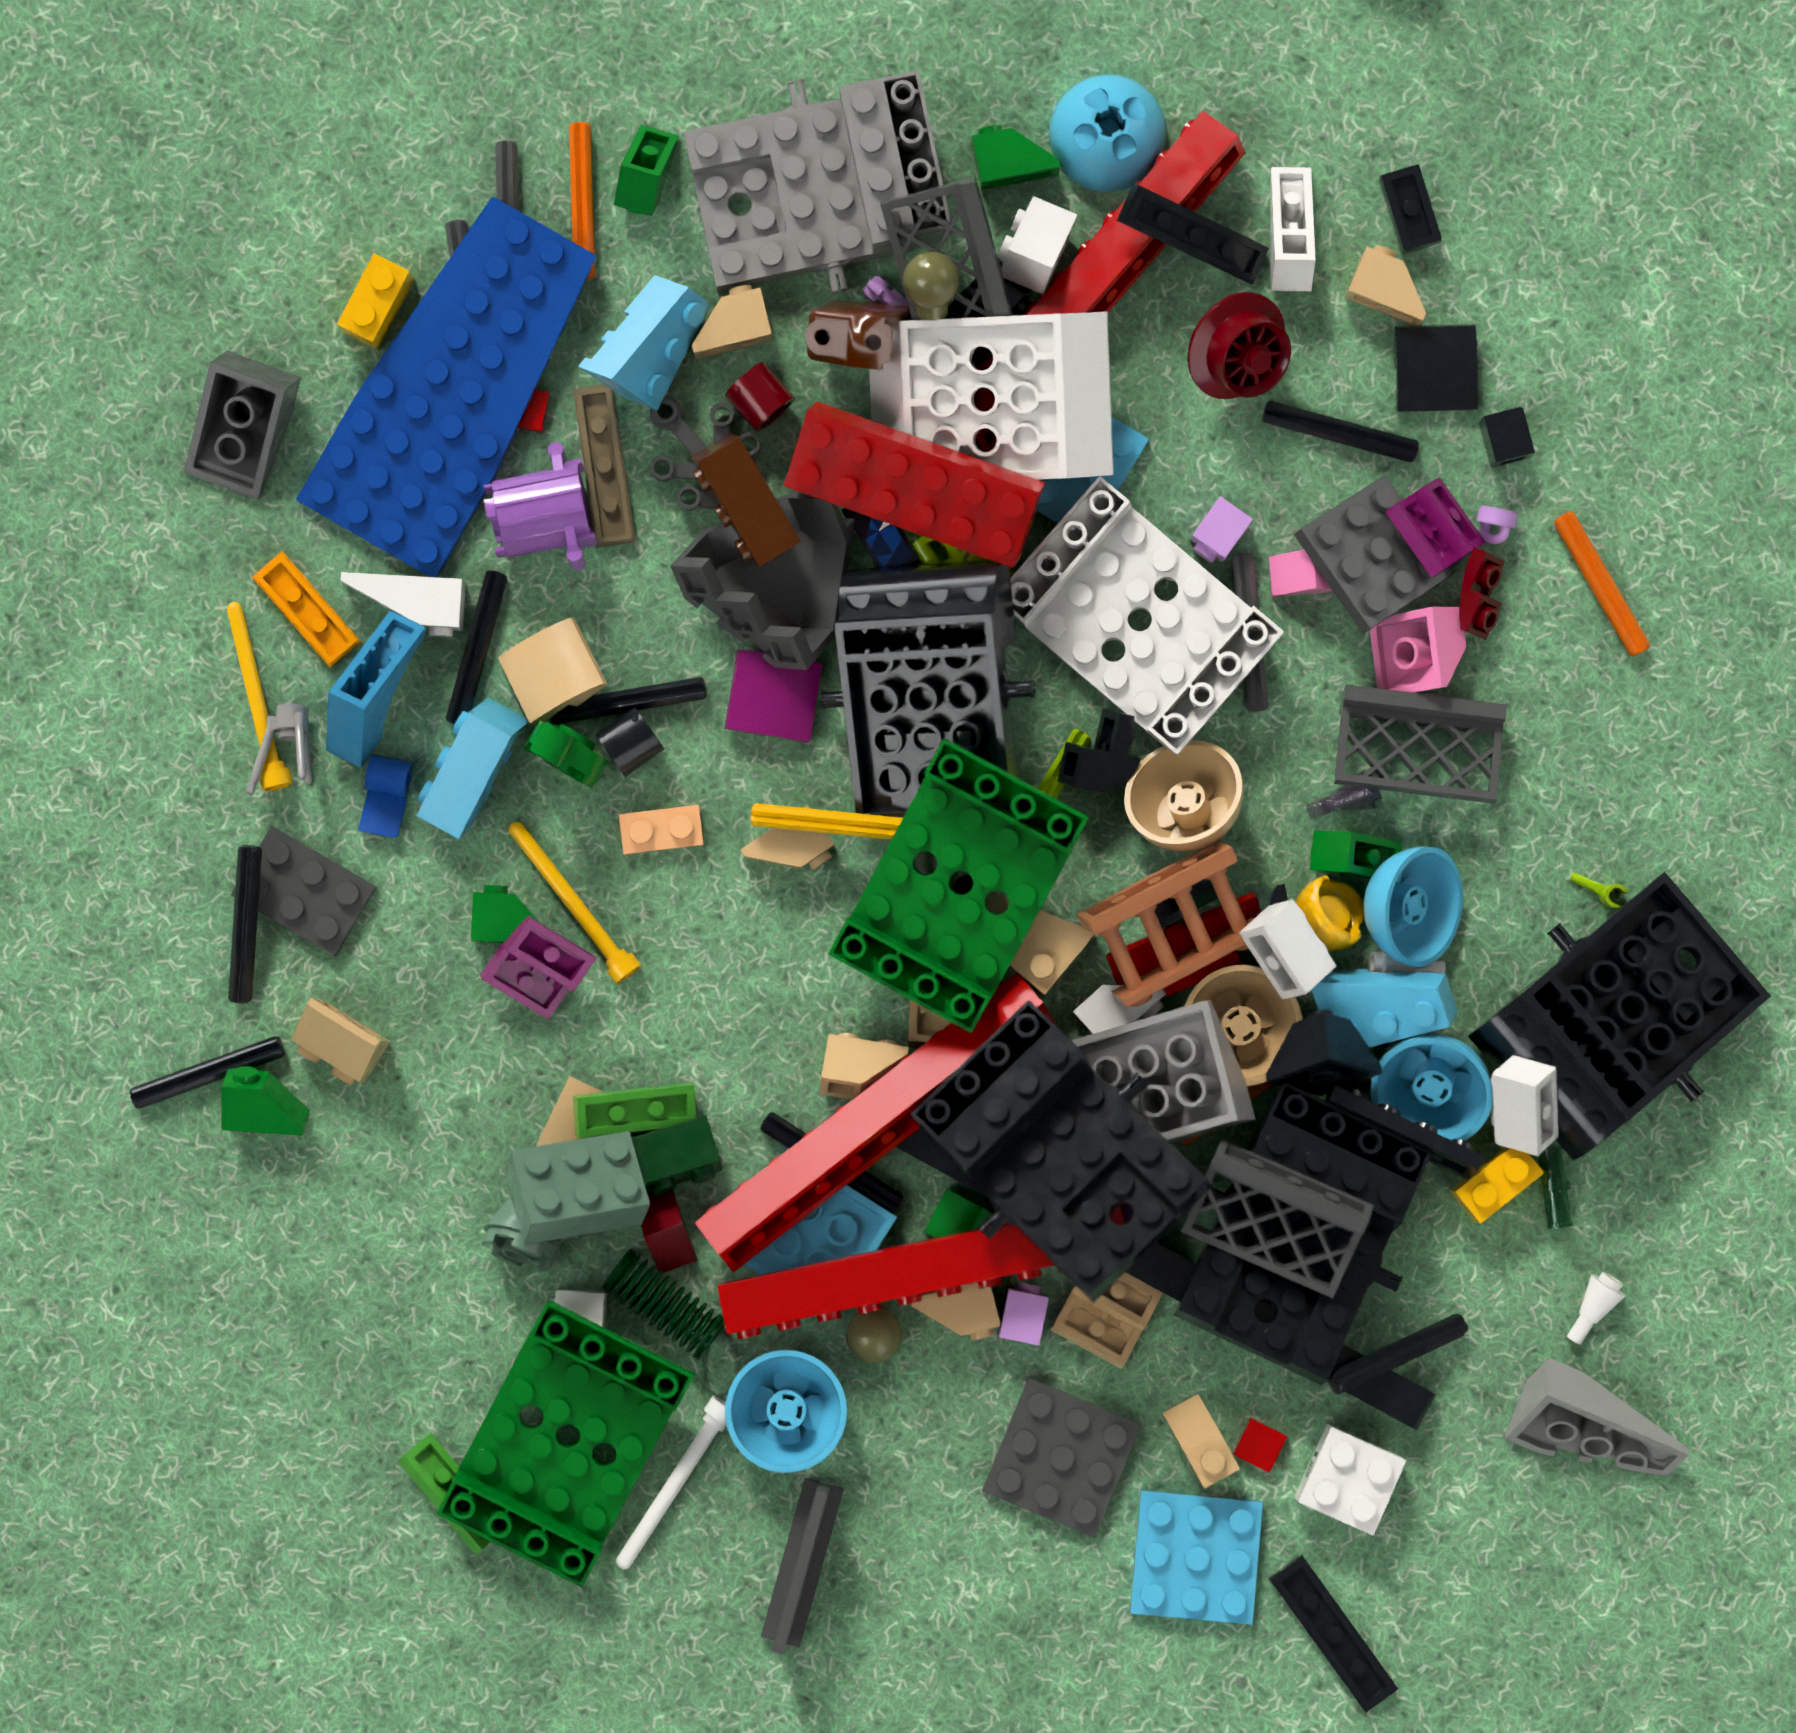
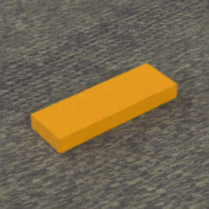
[252,551,362,669]

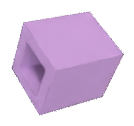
[1190,496,1253,563]
[998,1282,1049,1346]

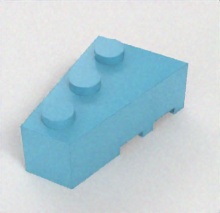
[578,275,711,411]
[1312,968,1458,1047]

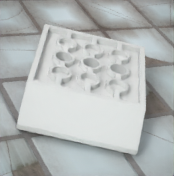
[868,312,1114,479]
[1010,476,1284,755]

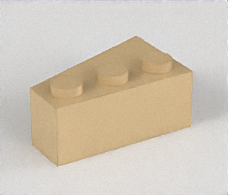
[986,891,1094,996]

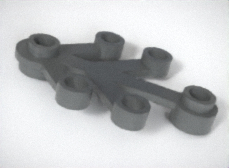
[650,397,761,511]

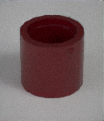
[725,362,795,433]

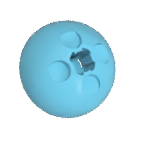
[1049,74,1167,192]
[1363,847,1463,967]
[1371,1033,1493,1141]
[725,1350,847,1473]

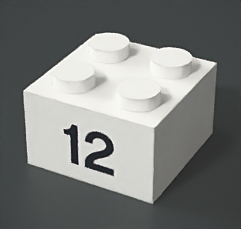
[1294,1424,1406,1536]

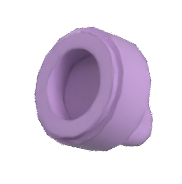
[1476,505,1518,544]

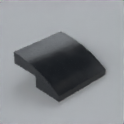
[1394,324,1478,412]

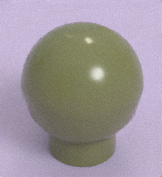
[903,251,960,320]
[846,1301,902,1363]

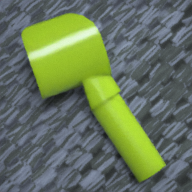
[1569,871,1628,908]

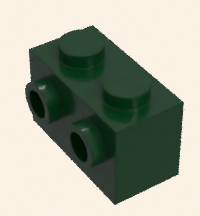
[632,1115,723,1195]

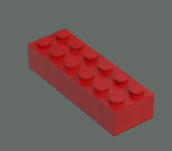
[784,401,1046,568]

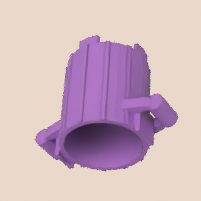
[483,442,598,571]

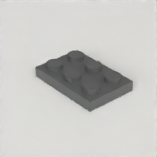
[230,825,377,956]

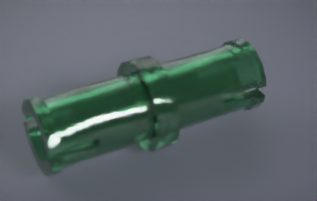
[1538,1144,1573,1229]

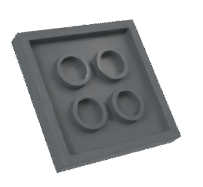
[1294,475,1454,634]
[982,1377,1141,1538]

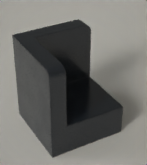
[1479,407,1535,468]

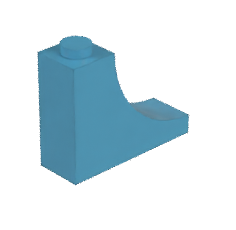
[326,610,426,768]

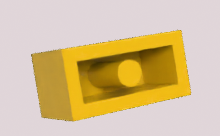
[337,253,415,350]
[1449,1147,1544,1224]

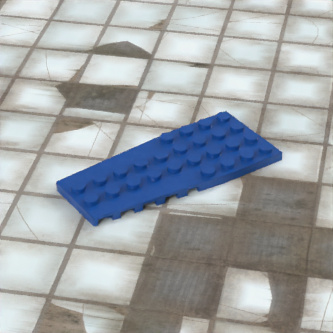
[296,197,597,578]

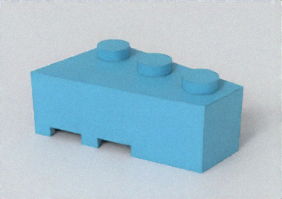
[417,698,529,839]

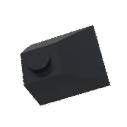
[1266,1010,1382,1096]

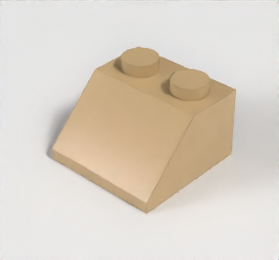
[291,997,390,1085]

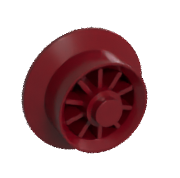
[1187,292,1291,399]

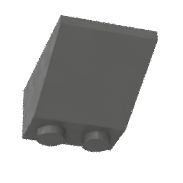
[184,350,301,499]

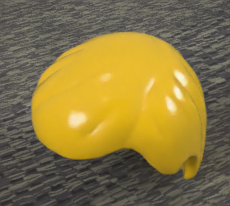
[1295,875,1364,952]

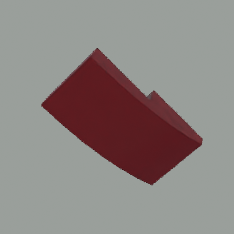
[1459,547,1505,640]

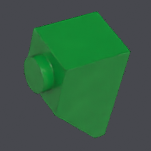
[614,125,679,216]
[972,125,1060,190]
[1310,830,1402,879]
[471,885,541,943]
[221,1066,309,1136]

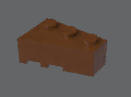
[690,433,801,567]

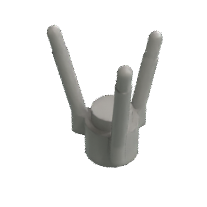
[246,704,313,795]

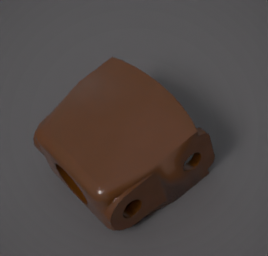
[805,301,912,370]

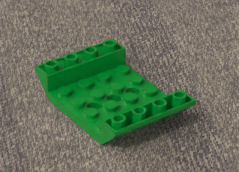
[828,738,1089,1033]
[436,1299,695,1587]

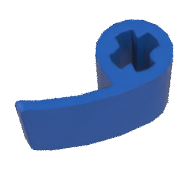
[358,754,413,838]

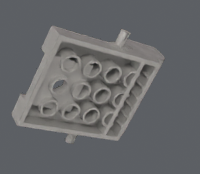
[683,70,952,294]

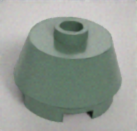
[482,1199,560,1271]

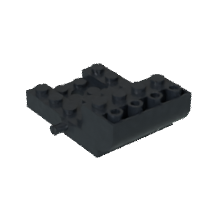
[820,560,1036,818]
[1468,872,1771,1161]
[910,1000,1211,1303]
[1173,1082,1432,1386]

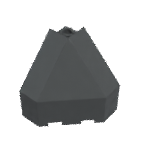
[670,491,855,670]

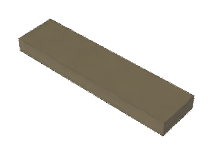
[573,385,636,548]

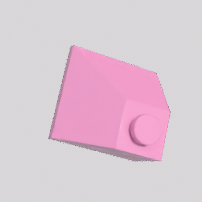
[1370,607,1467,693]

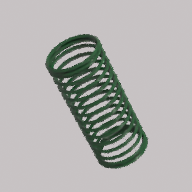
[601,1248,725,1360]

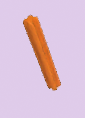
[569,122,596,280]
[1554,511,1650,656]

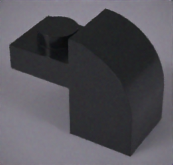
[1057,708,1140,792]

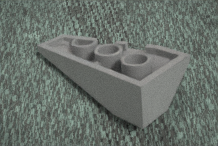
[1505,1357,1689,1477]

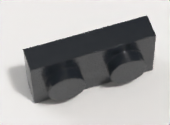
[1379,164,1442,254]

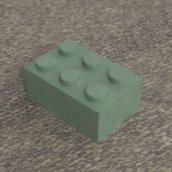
[504,1131,650,1245]

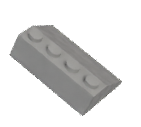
[1071,1000,1255,1143]

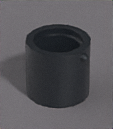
[595,707,665,777]

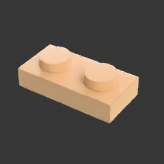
[619,805,704,855]

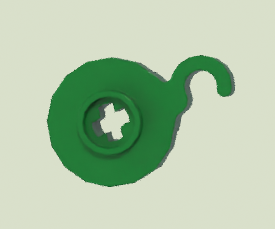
[523,720,609,789]

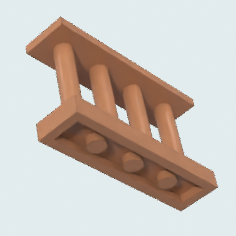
[1076,840,1254,1007]

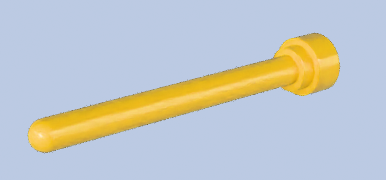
[227,602,293,792]
[509,821,642,985]

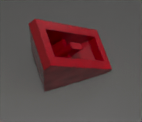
[641,1191,698,1273]

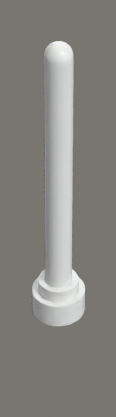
[616,1396,727,1569]

